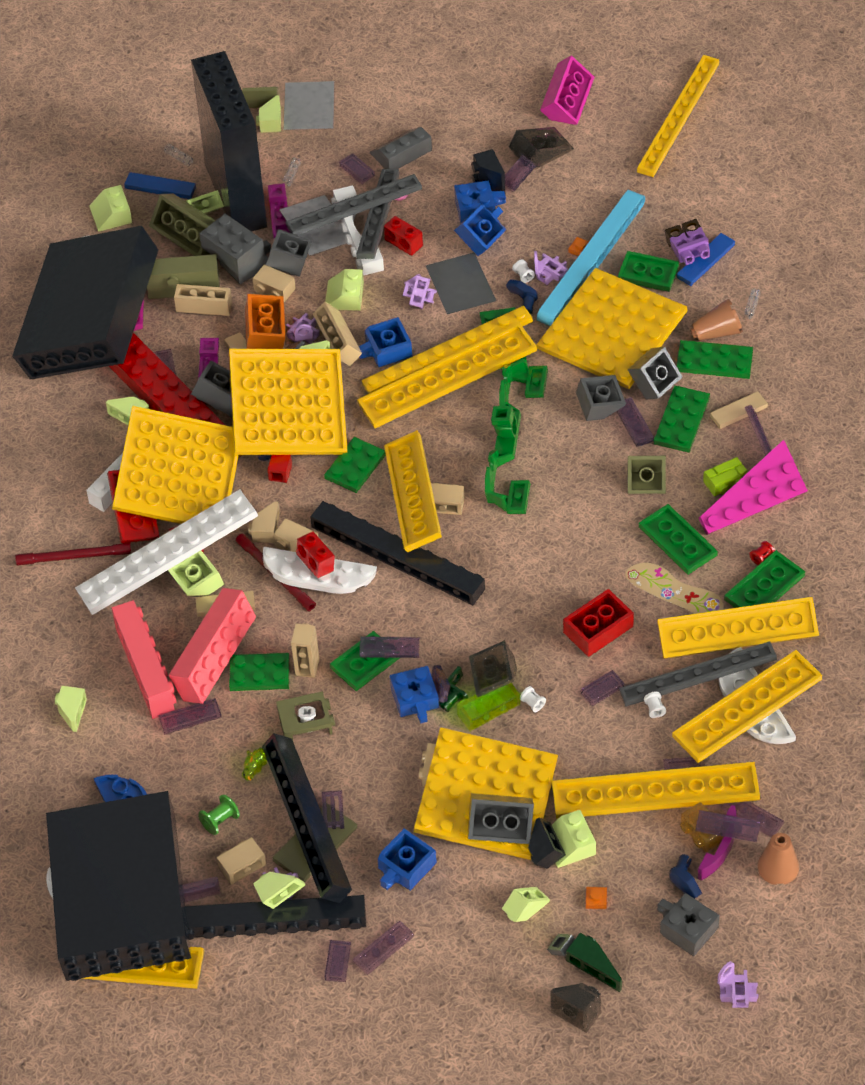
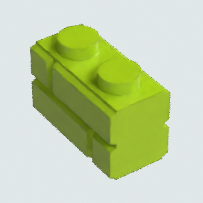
[703,457,748,496]

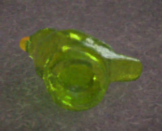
[242,747,268,781]

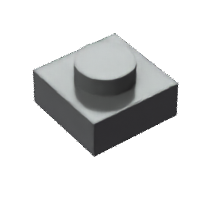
[547,934,575,956]

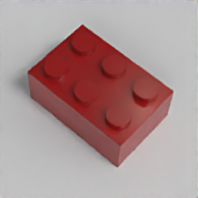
[563,589,634,657]

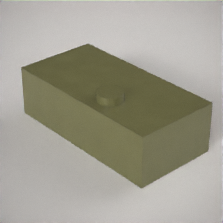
[149,193,215,256]
[147,254,220,299]

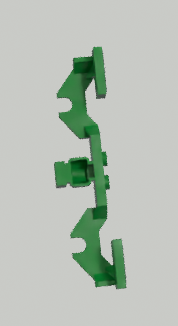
[485,359,548,514]

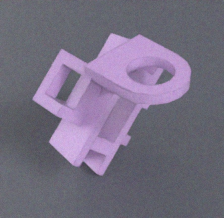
[534,251,568,285]
[402,274,437,309]
[286,313,319,344]
[717,961,758,1008]

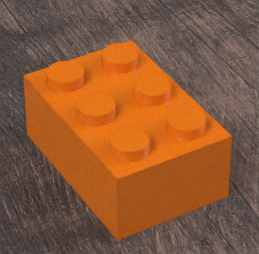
[245,294,285,349]

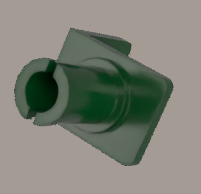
[439,666,470,712]

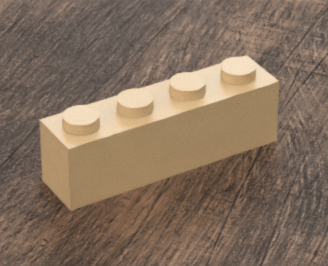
[313,302,362,366]

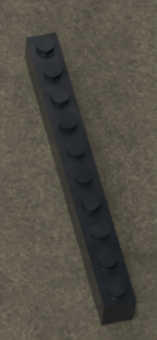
[310,501,485,606]
[262,733,352,903]
[185,895,366,940]

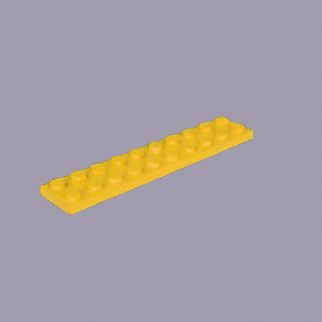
[357,322,537,429]
[552,762,760,819]

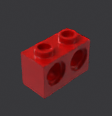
[384,216,423,256]
[296,531,335,579]

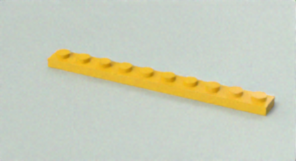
[637,55,719,177]
[361,306,533,394]

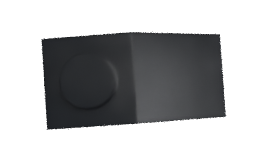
[528,817,566,869]

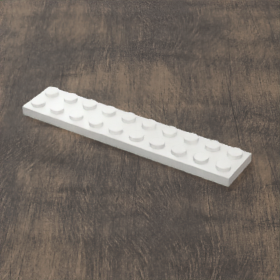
[75,489,258,615]

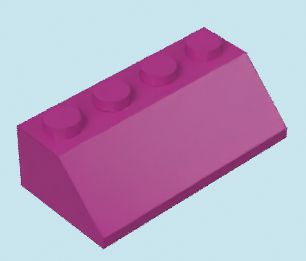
[540,55,594,125]

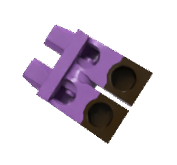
[665,219,710,265]

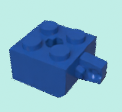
[454,180,506,223]
[454,204,506,256]
[358,317,412,368]
[390,666,439,724]
[378,828,437,891]

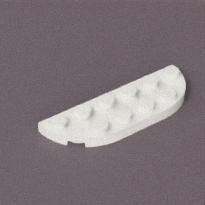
[263,547,377,594]
[719,647,796,744]

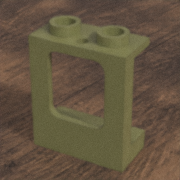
[276,691,335,740]

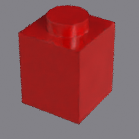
[267,455,292,483]

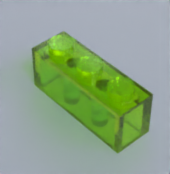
[457,677,520,732]

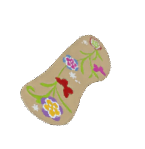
[625,563,724,614]

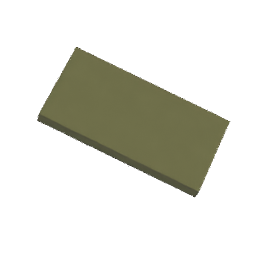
[273,803,358,882]

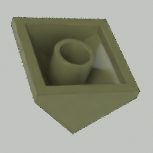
[242,87,279,108]
[627,455,666,494]

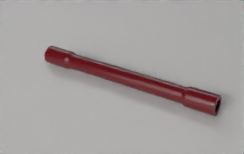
[235,533,316,612]
[15,543,131,566]

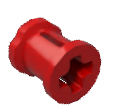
[749,541,775,565]

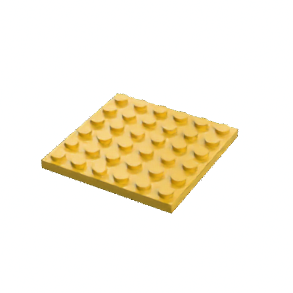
[536,268,688,389]
[229,349,347,455]
[112,406,238,524]
[413,727,558,860]

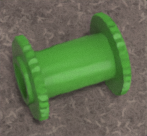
[198,795,240,835]

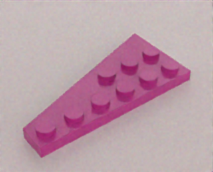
[699,440,808,535]

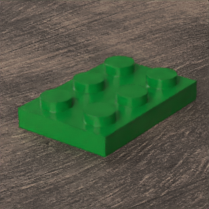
[618,251,679,292]
[324,437,386,493]
[330,631,400,691]
[229,653,289,691]

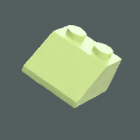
[89,185,132,232]
[325,269,364,310]
[168,550,224,596]
[552,810,596,868]

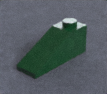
[566,933,622,992]

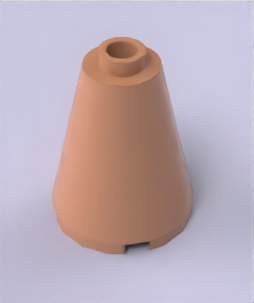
[690,299,743,341]
[758,833,799,885]

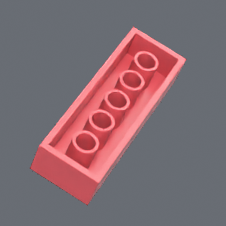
[169,588,256,704]
[111,600,177,719]

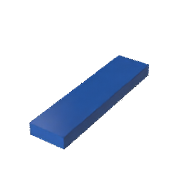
[124,172,196,199]
[677,233,735,286]

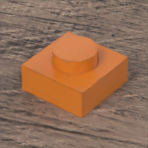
[568,237,589,256]
[586,887,607,909]

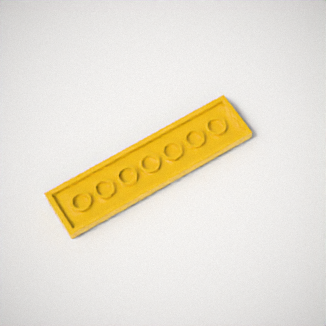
[384,430,442,552]
[657,597,819,659]
[672,650,822,763]

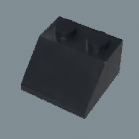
[471,149,505,192]

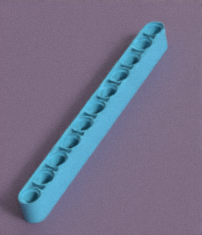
[536,190,645,326]

